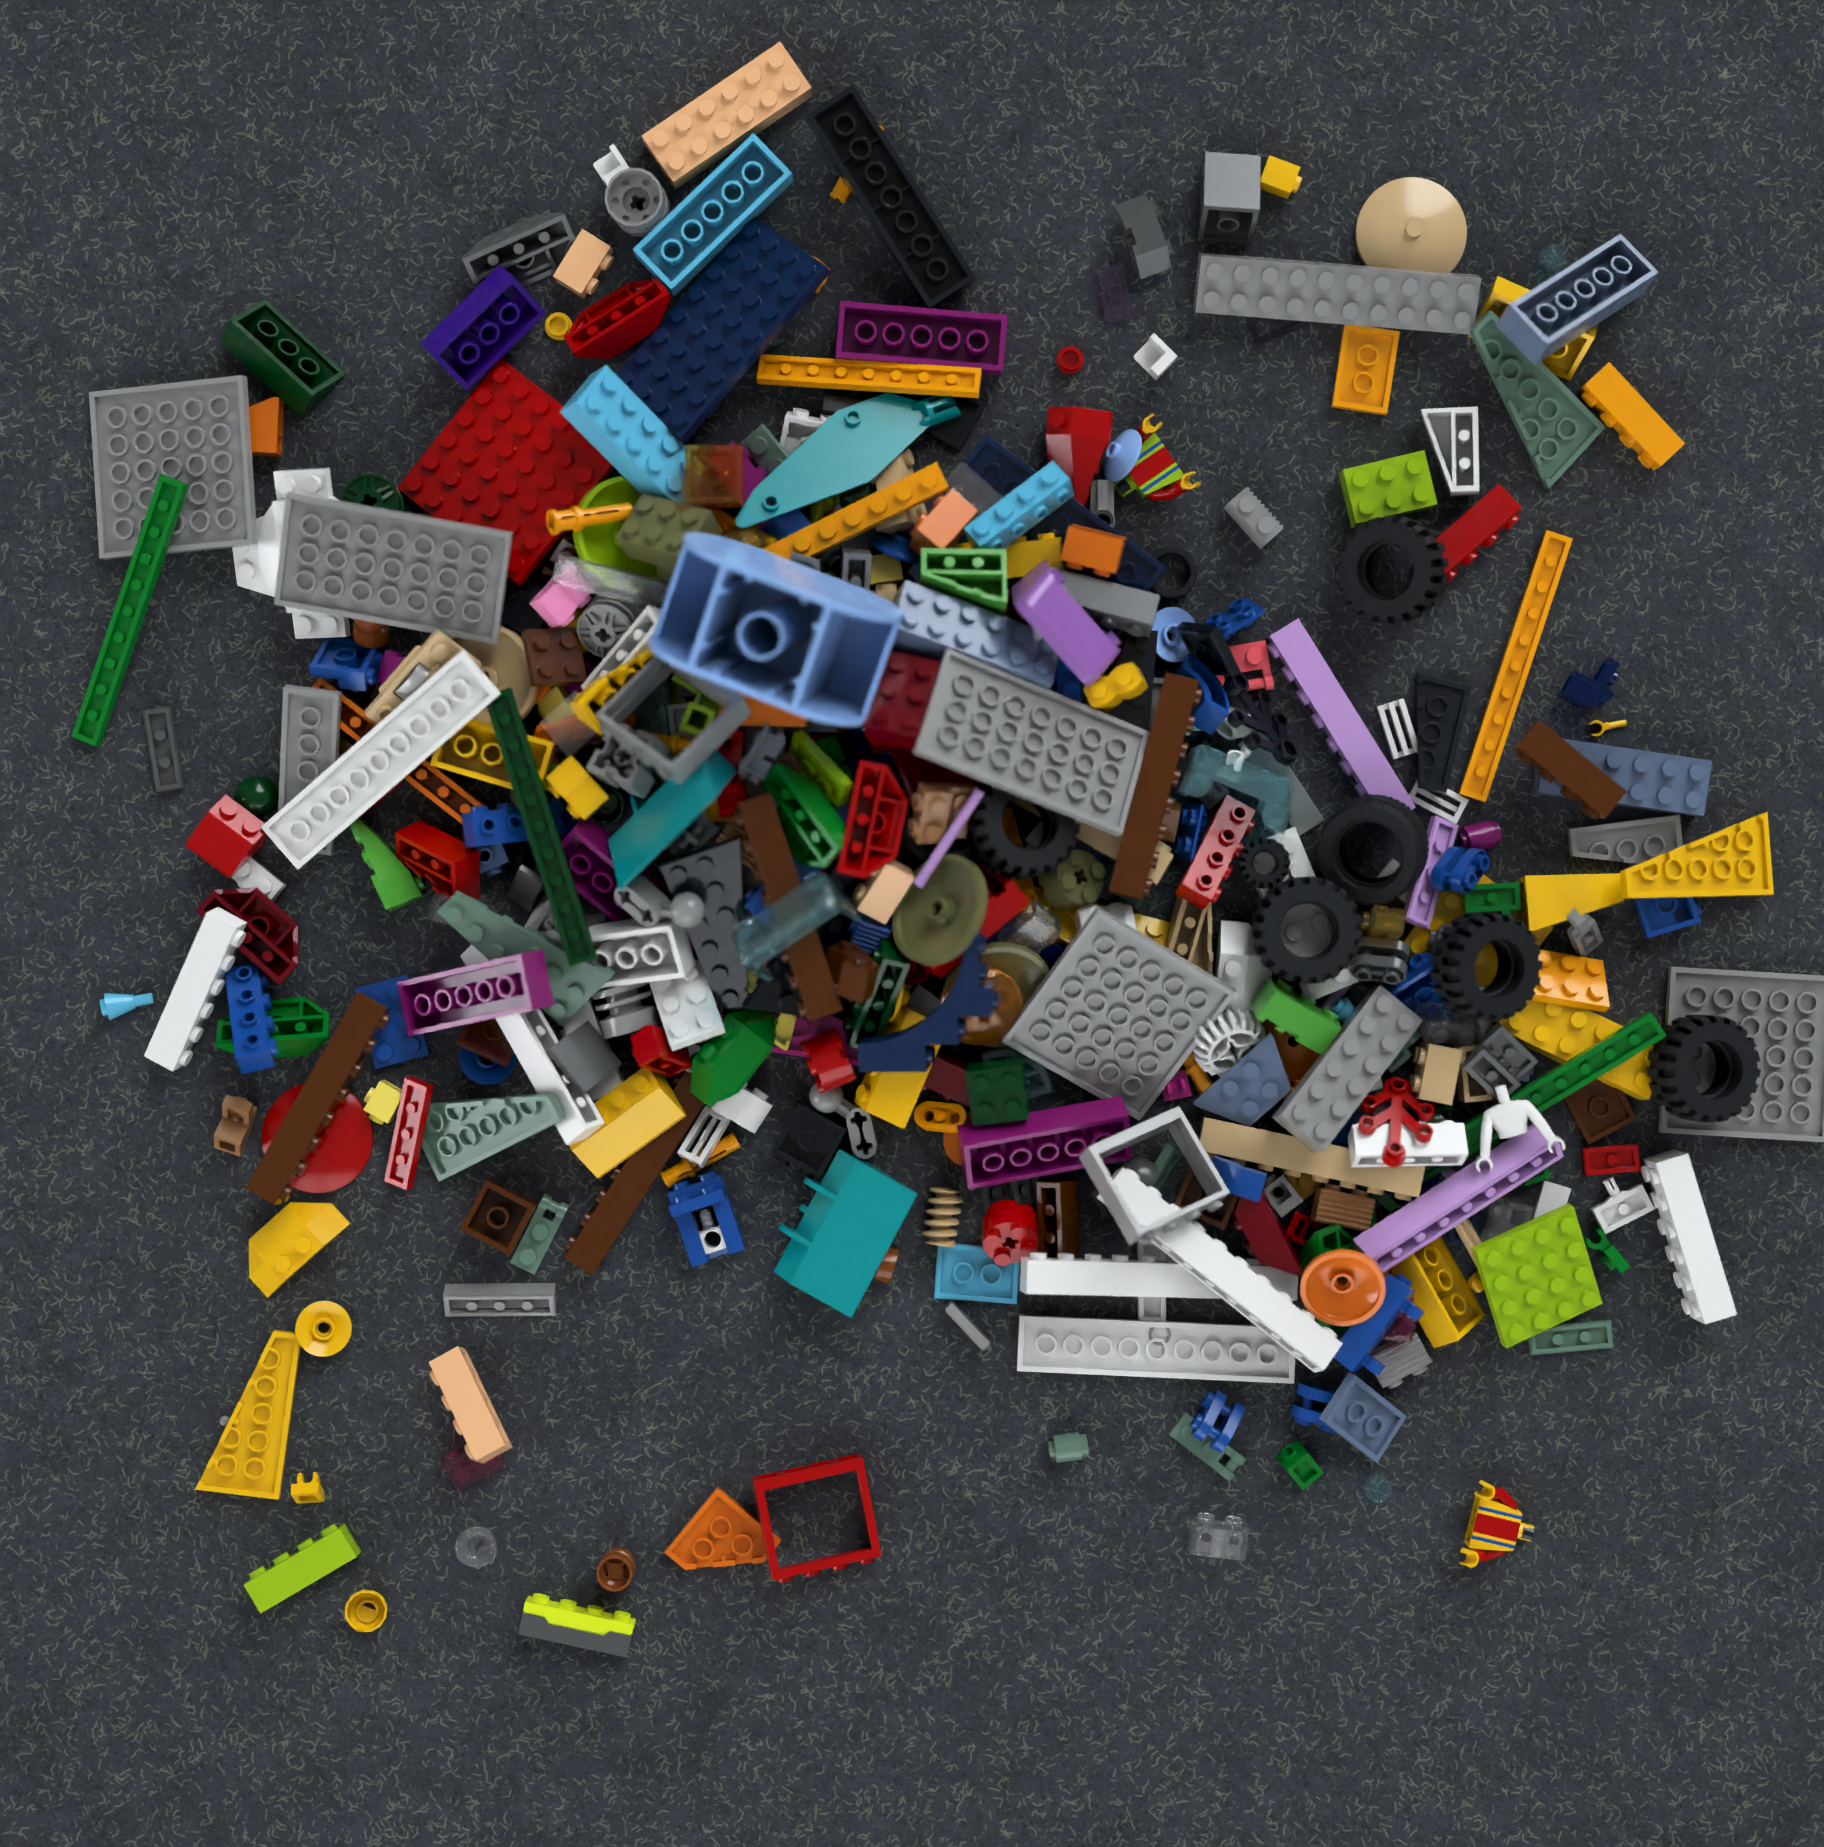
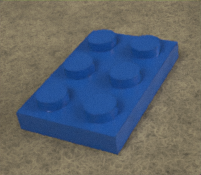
[354,974,430,1069]

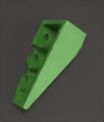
[350,817,426,910]

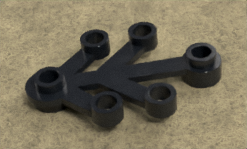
[1223,672,1298,766]

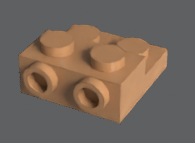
[908,782,975,844]

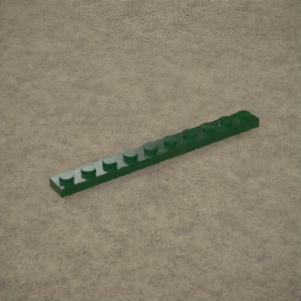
[487,687,598,967]

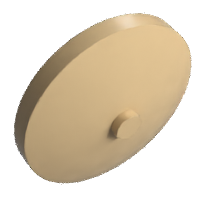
[1355,177,1467,273]
[448,626,539,724]

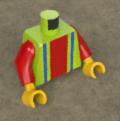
[1114,414,1201,501]

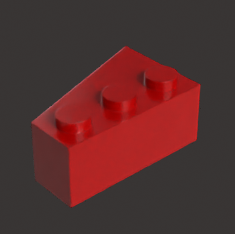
[395,820,480,900]

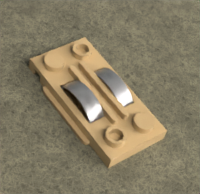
[365,629,482,724]

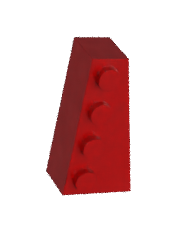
[921,869,1030,978]

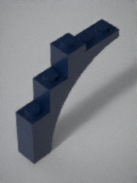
[858,927,1000,1072]

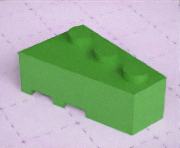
[919,548,1007,615]
[1251,976,1342,1055]

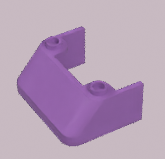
[1011,559,1122,687]

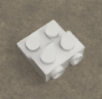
[780,408,831,455]

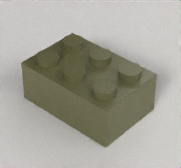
[616,493,723,570]

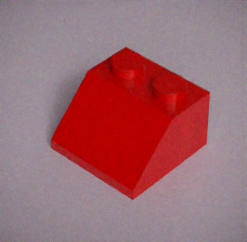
[185,794,267,879]

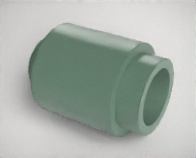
[1048,1432,1089,1463]

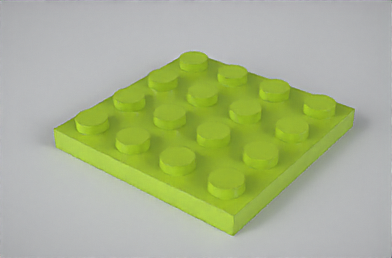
[1471,1203,1603,1348]

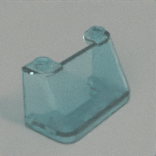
[1173,744,1294,834]

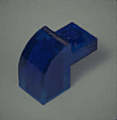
[1558,658,1620,709]

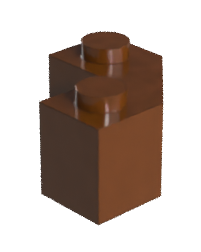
[826,941,880,1003]

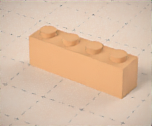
[429,1346,512,1464]

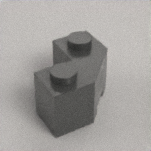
[1114,194,1174,279]

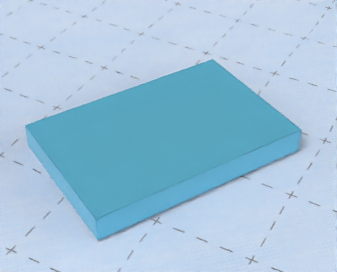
[934,1244,1020,1304]

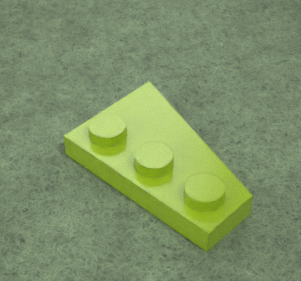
[788,730,853,807]

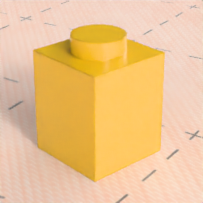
[1260,155,1302,199]

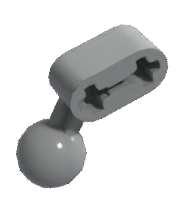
[614,874,705,929]
[809,1083,878,1159]

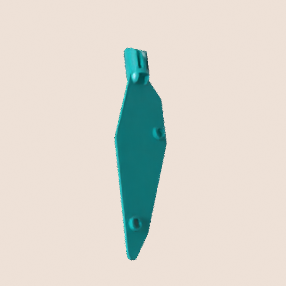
[735,393,961,529]

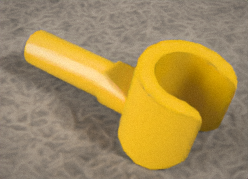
[1588,720,1627,737]
[1467,1271,1484,1293]

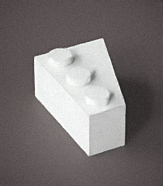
[1421,406,1480,496]

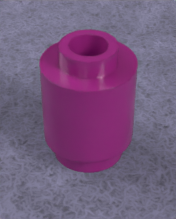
[1458,820,1502,850]

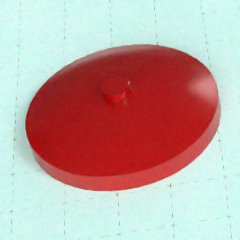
[262,1084,374,1193]

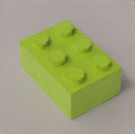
[1339,450,1438,528]

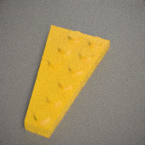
[195,1330,301,1500]

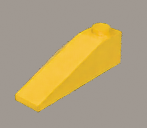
[569,648,655,735]

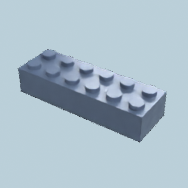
[1496,234,1659,365]
[892,580,1059,690]
[1532,739,1712,817]

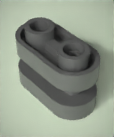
[1350,937,1410,984]

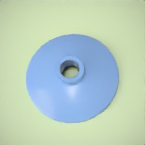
[1103,429,1142,482]
[1152,607,1195,663]

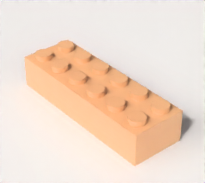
[642,42,813,190]

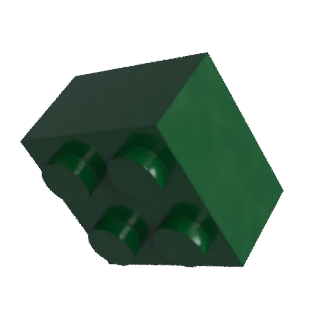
[965,1057,1031,1126]

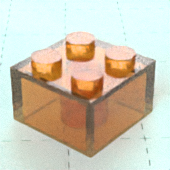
[685,445,745,508]

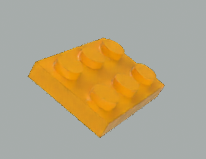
[1331,325,1400,416]
[1532,949,1610,1013]

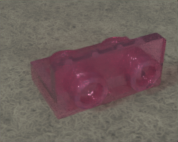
[440,1447,507,1491]

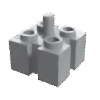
[586,723,671,799]

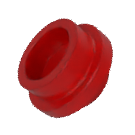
[1056,346,1084,375]

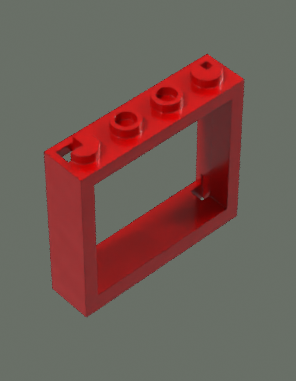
[751,1454,882,1583]

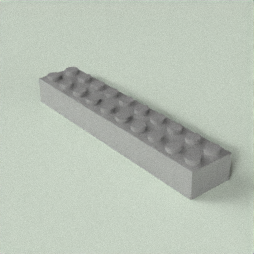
[1193,252,1481,335]

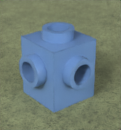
[474,843,513,878]

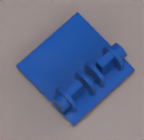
[1206,598,1265,641]
[1172,804,1208,861]

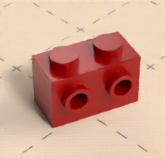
[630,1024,692,1078]

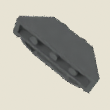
[461,212,576,287]

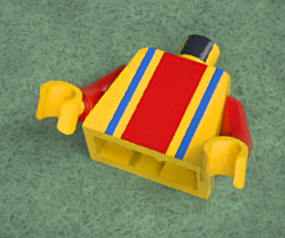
[1460,1480,1534,1568]

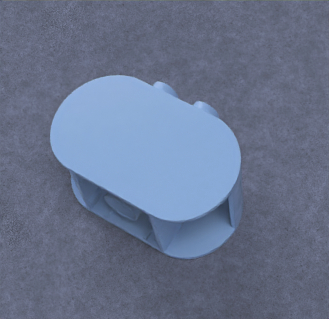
[648,532,903,727]

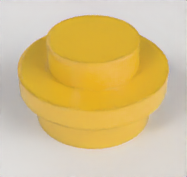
[545,312,572,341]

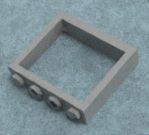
[595,655,752,785]
[1079,1106,1230,1245]

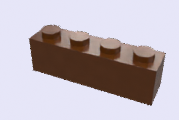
[1513,720,1627,819]
[1036,1180,1080,1258]

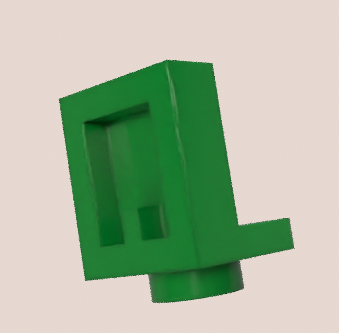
[1276,1440,1324,1490]

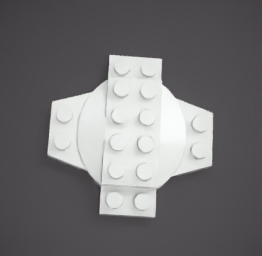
[232,468,351,639]

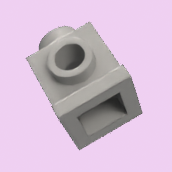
[1263,1172,1303,1218]

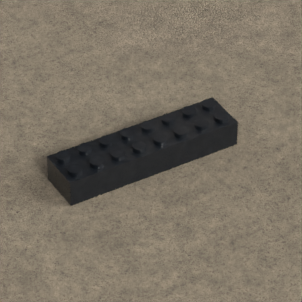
[805,84,976,309]

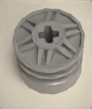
[605,168,670,237]
[576,586,646,658]
[592,982,660,1039]

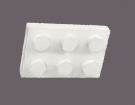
[649,959,726,1051]

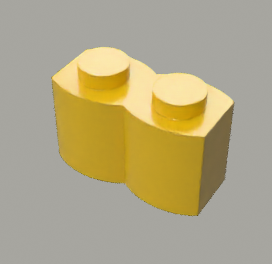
[1083,663,1148,713]
[546,755,611,820]

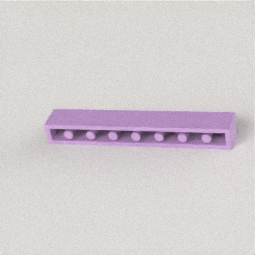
[1266,618,1416,810]
[1353,1124,1564,1273]

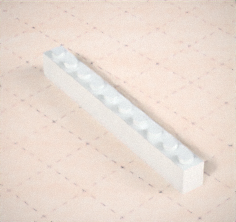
[1096,1167,1342,1373]
[1020,1252,1298,1301]

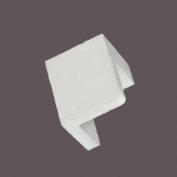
[593,144,629,186]
[1134,333,1178,380]

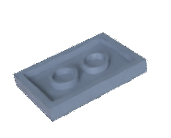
[1319,1372,1407,1463]

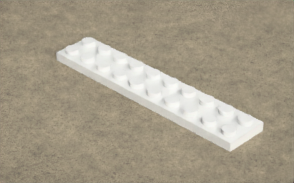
[261,650,501,870]
[1017,1314,1295,1384]

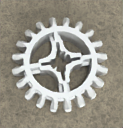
[1193,1008,1266,1077]

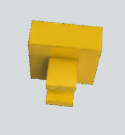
[291,1472,325,1504]

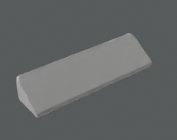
[1237,733,1324,836]
[443,1283,556,1317]

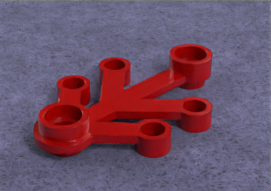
[1358,1077,1434,1167]

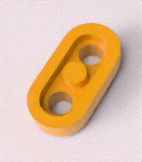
[914,1101,970,1133]

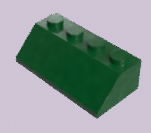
[219,299,346,417]

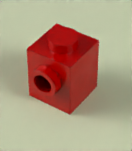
[716,727,746,767]

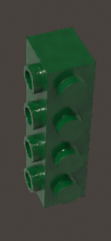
[843,939,911,1049]

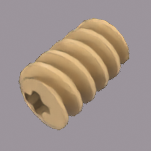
[922,1187,963,1247]

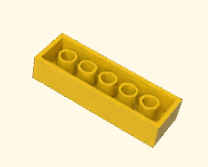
[1493,1000,1654,1100]

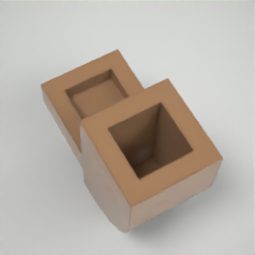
[214,1094,258,1157]

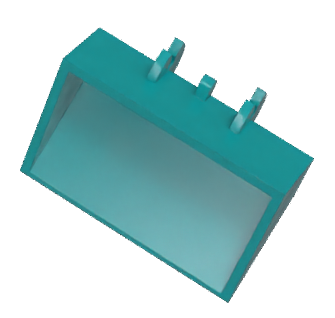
[608,750,738,890]
[774,1149,918,1318]

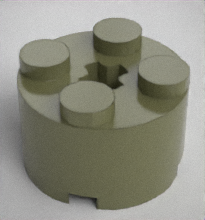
[1039,849,1106,911]

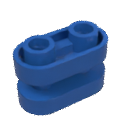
[1431,846,1490,894]
[1290,1382,1336,1433]
[1190,1389,1245,1453]

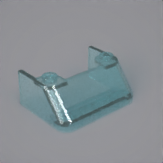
[732,872,861,982]

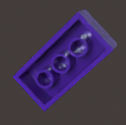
[420,265,546,391]

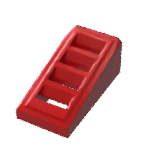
[1284,1209,1328,1245]

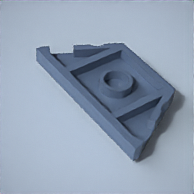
[1193,1031,1291,1127]

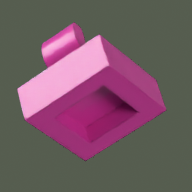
[1162,1068,1192,1102]

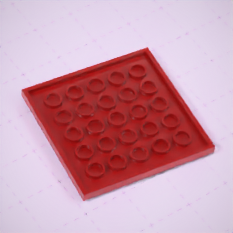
[397,358,615,586]

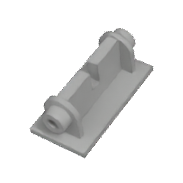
[738,724,786,786]

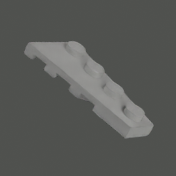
[1567,814,1683,864]

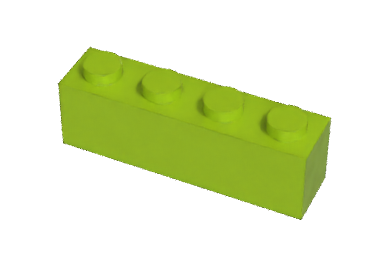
[244,1523,361,1614]

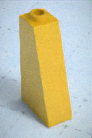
[1516,873,1624,933]

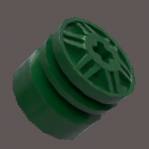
[340,473,407,512]

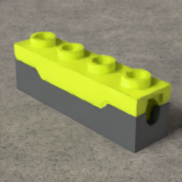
[518,1593,636,1658]

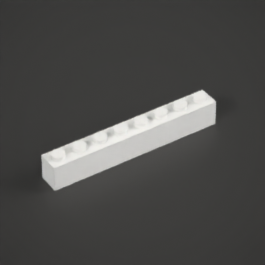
[460,944,605,1145]

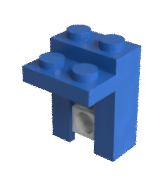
[667,1171,746,1267]

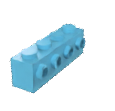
[964,461,1074,549]

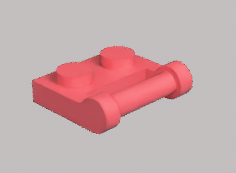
[1215,640,1274,697]

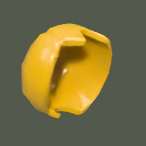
[344,1589,387,1632]

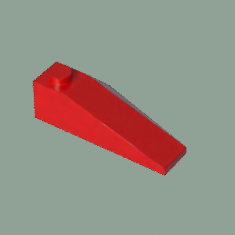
[1046,406,1113,506]

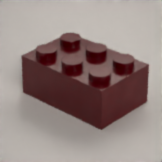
[864,650,941,750]

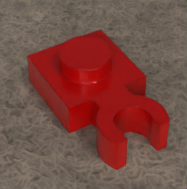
[716,765,747,818]

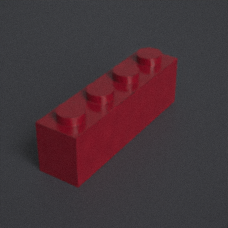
[922,1049,971,1112]

